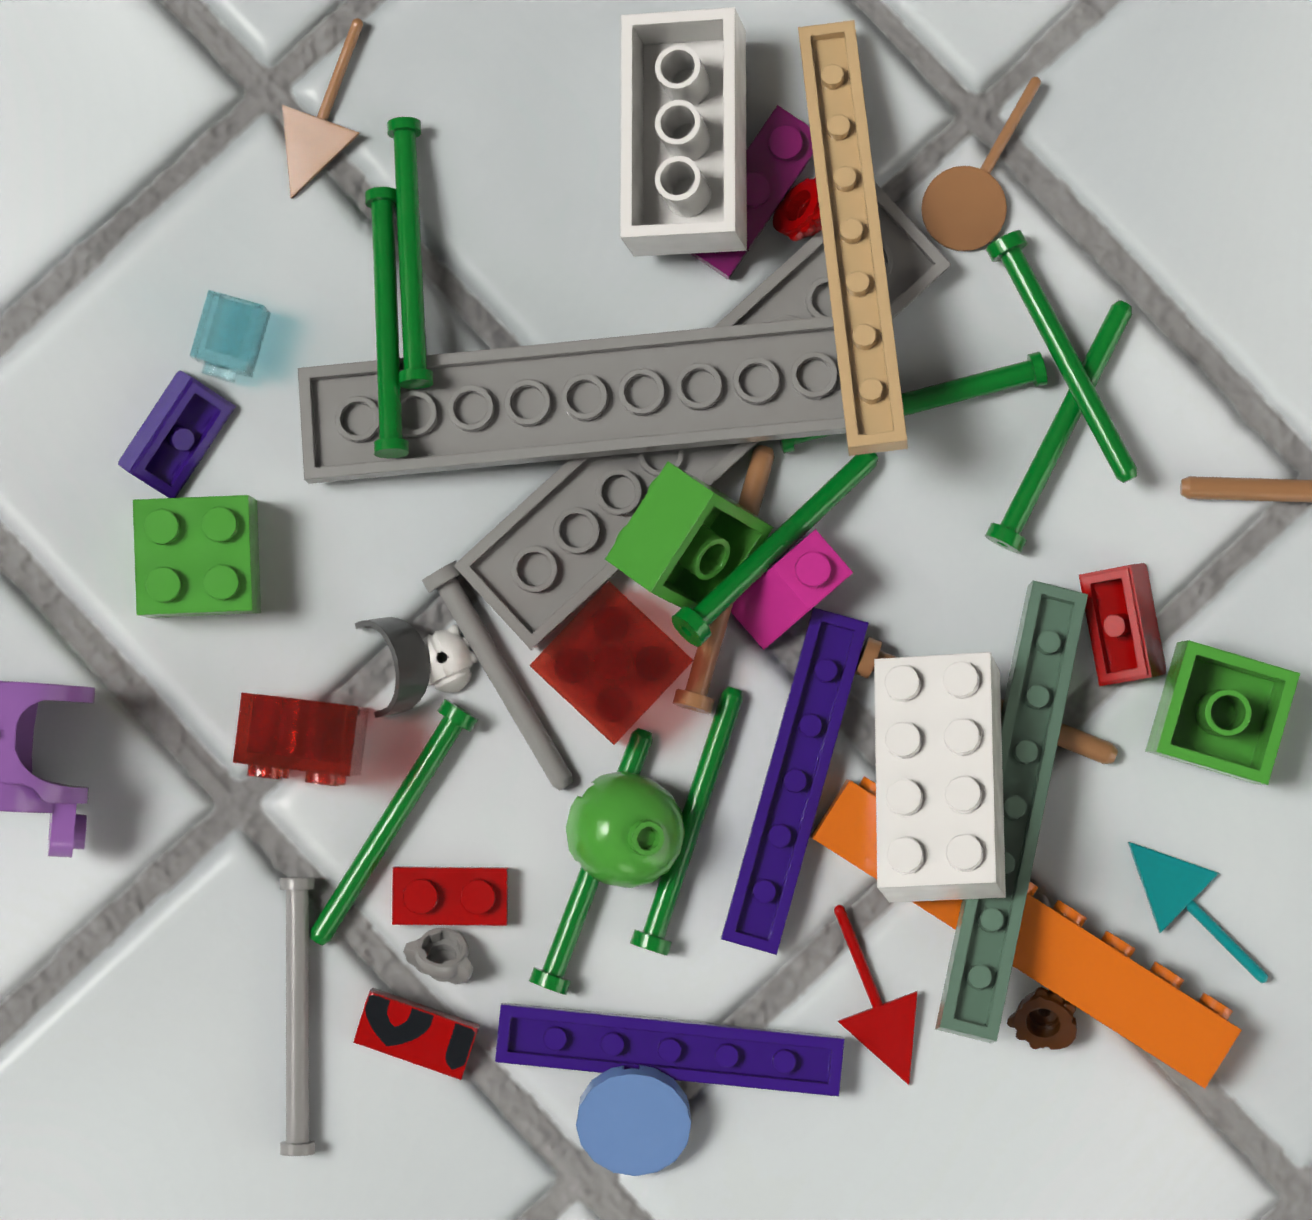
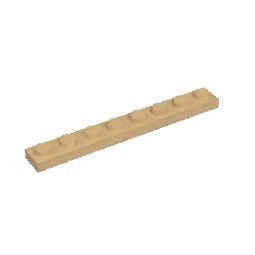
[798,20,908,456]

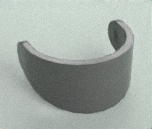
[355,617,430,718]

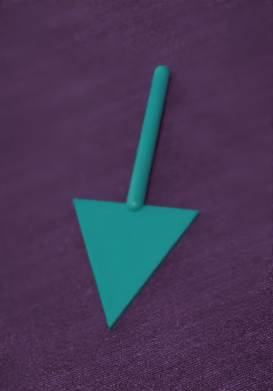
[1128,842,1268,983]

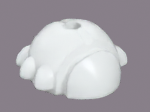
[422,625,479,693]

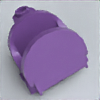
[0,681,95,858]

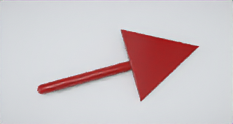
[834,905,918,1085]

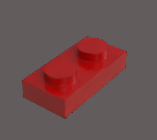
[392,866,508,926]

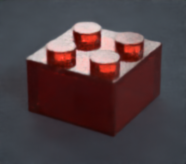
[529,581,694,745]
[233,692,369,786]

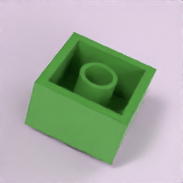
[605,461,774,609]
[133,495,261,618]
[1145,640,1300,785]

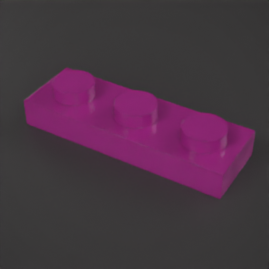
[691,105,813,280]

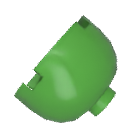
[566,771,685,888]

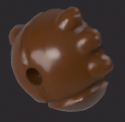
[1007,987,1077,1050]

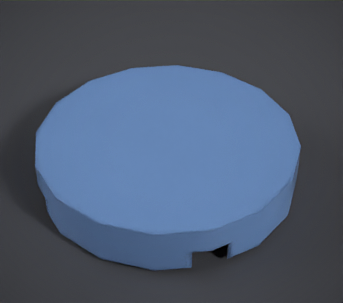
[576,1065,691,1176]

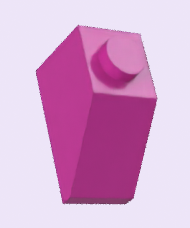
[731,529,853,650]

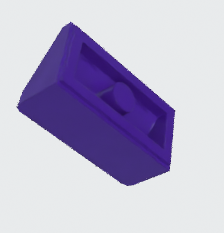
[118,370,236,498]

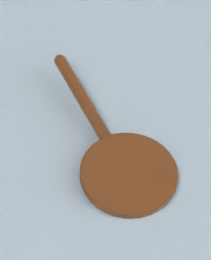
[921,77,1041,251]

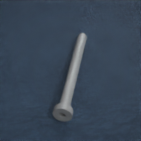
[422,561,573,791]

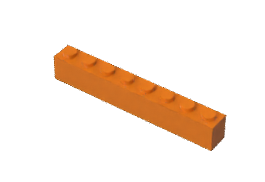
[810,776,1242,1089]

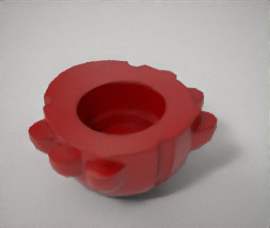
[773,177,822,242]

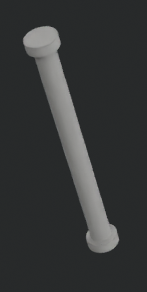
[280,877,315,1156]

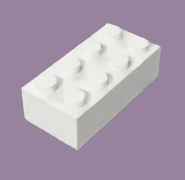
[620,7,747,257]
[874,652,1006,903]

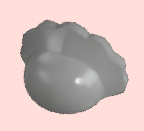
[403,928,474,984]

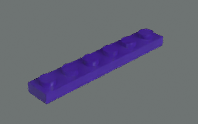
[721,607,869,955]
[495,1003,845,1097]

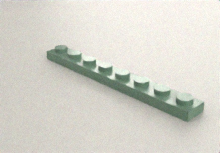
[935,580,1088,1043]

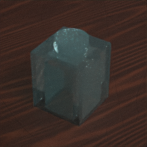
[189,290,271,383]

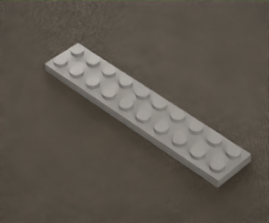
[454,182,951,651]
[298,316,846,484]

